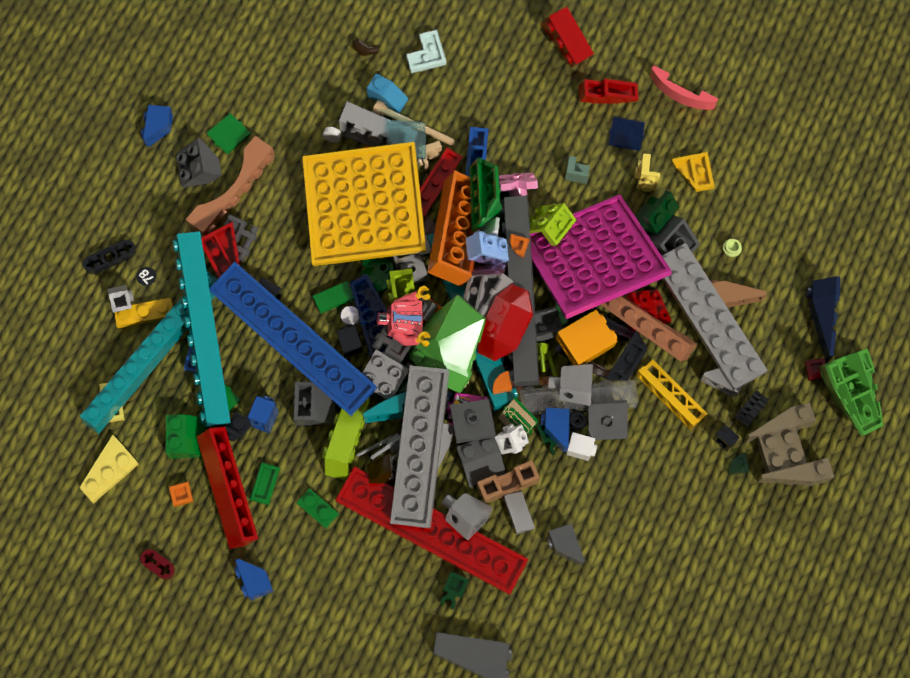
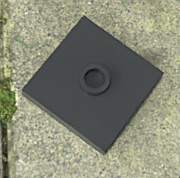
[450,399,496,443]
[588,400,628,440]

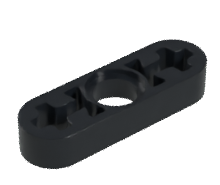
[83,240,136,275]

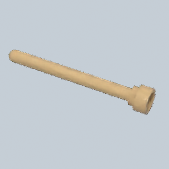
[372,100,455,146]

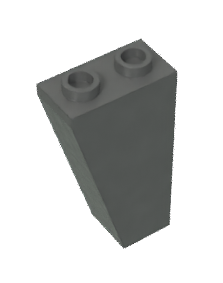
[434,633,512,678]

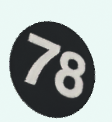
[136,267,156,286]

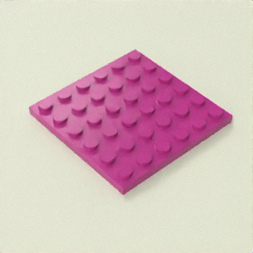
[530,194,671,319]

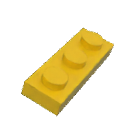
[114,298,173,328]

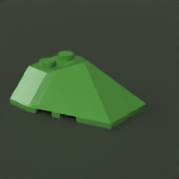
[407,295,486,393]
[819,348,884,436]

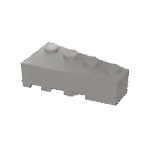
[339,102,418,147]

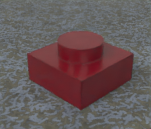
[804,358,826,381]

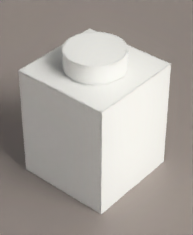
[566,432,597,461]

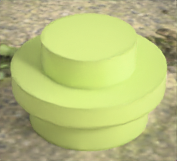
[723,239,742,257]

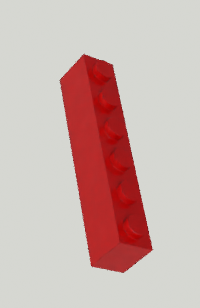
[197,427,258,549]

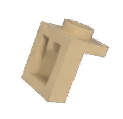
[416,141,442,170]

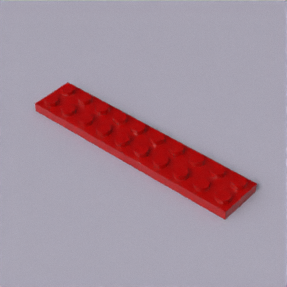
[335,466,529,595]

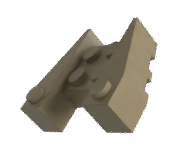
[745,403,834,486]

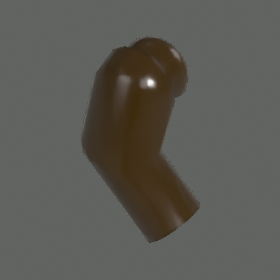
[352,39,379,56]

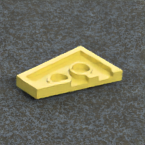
[79,435,139,503]

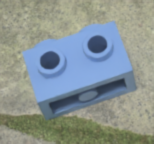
[466,231,509,267]

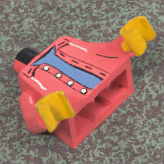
[377,286,431,347]

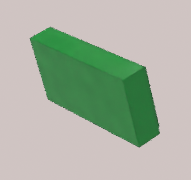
[313,281,355,314]
[250,462,281,506]

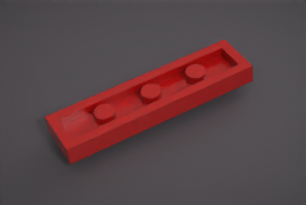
[420,148,463,218]

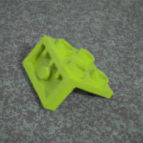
[530,203,577,246]
[386,268,415,305]

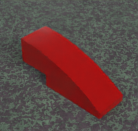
[579,78,639,104]

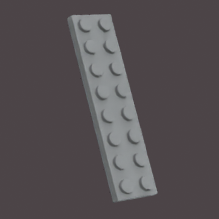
[662,243,768,391]
[390,366,450,528]

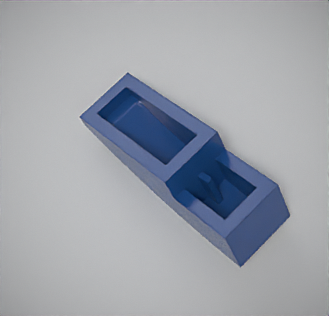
[466,127,489,177]

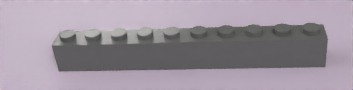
[501,195,539,387]

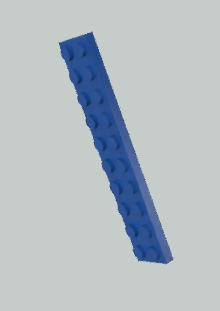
[209,262,377,417]

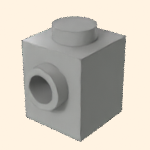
[400,258,428,285]
[108,285,134,312]

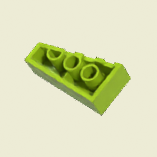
[322,397,370,480]

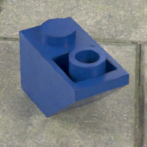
[141,105,173,147]
[234,559,274,601]

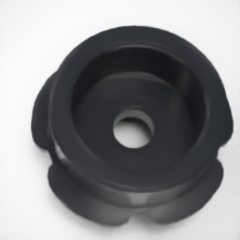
[569,412,587,431]

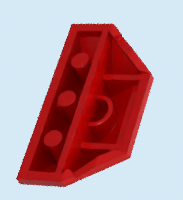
[478,284,534,361]

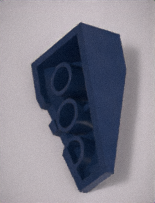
[806,276,840,361]

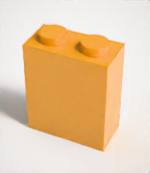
[555,310,617,365]

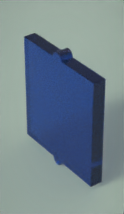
[609,117,645,151]

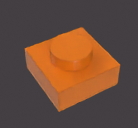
[169,482,194,507]

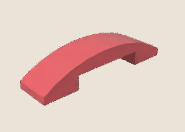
[650,65,718,110]

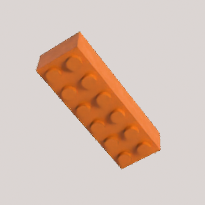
[427,170,480,287]

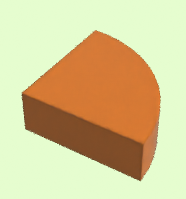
[510,234,529,258]
[493,371,512,395]

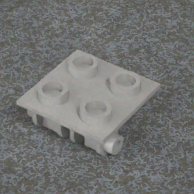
[362,349,409,400]

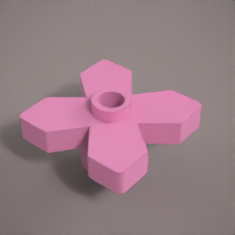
[499,172,538,197]

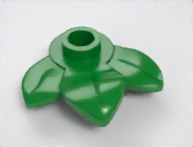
[360,258,394,293]

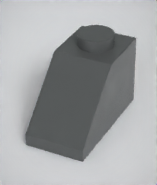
[546,524,585,566]

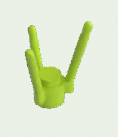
[537,343,558,377]

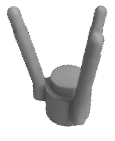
[356,433,401,463]

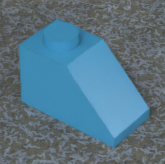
[367,74,408,114]

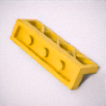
[636,359,708,430]

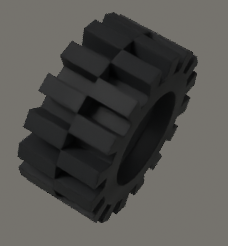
[735,390,769,427]

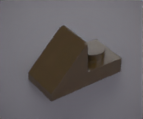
[367,454,398,484]

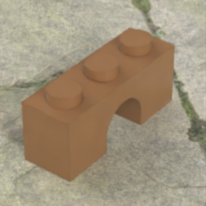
[477,461,540,504]

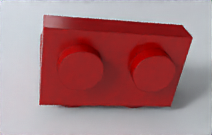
[626,289,671,334]

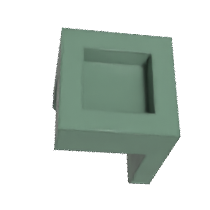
[565,156,590,184]

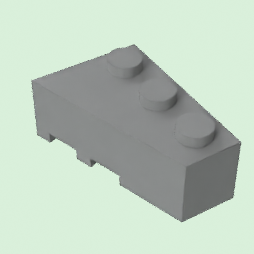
[464,272,514,317]

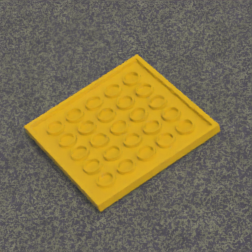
[303,142,427,266]

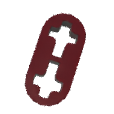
[140,549,175,580]

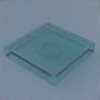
[387,120,426,159]

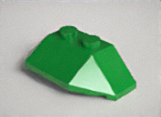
[469,157,502,232]

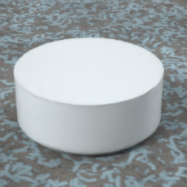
[323,127,342,143]
[341,306,360,326]

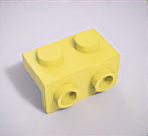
[635,153,660,192]

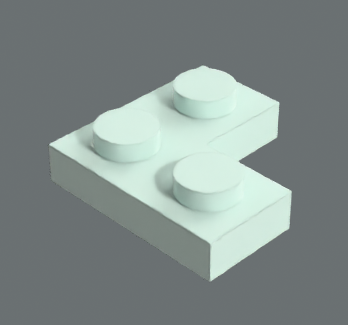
[406,30,446,73]

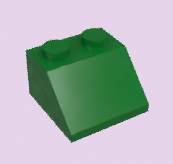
[166,414,209,459]

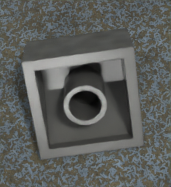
[649,215,700,256]
[456,437,506,488]

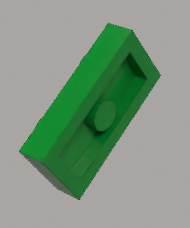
[296,488,339,529]

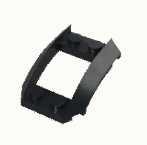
[555,309,648,381]

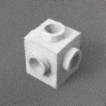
[495,424,529,455]

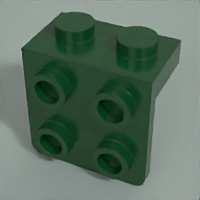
[635,190,679,234]

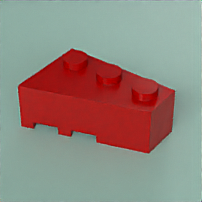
[540,6,594,68]
[201,222,241,278]

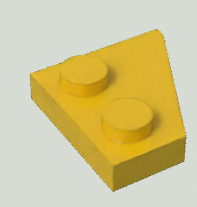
[672,152,714,192]

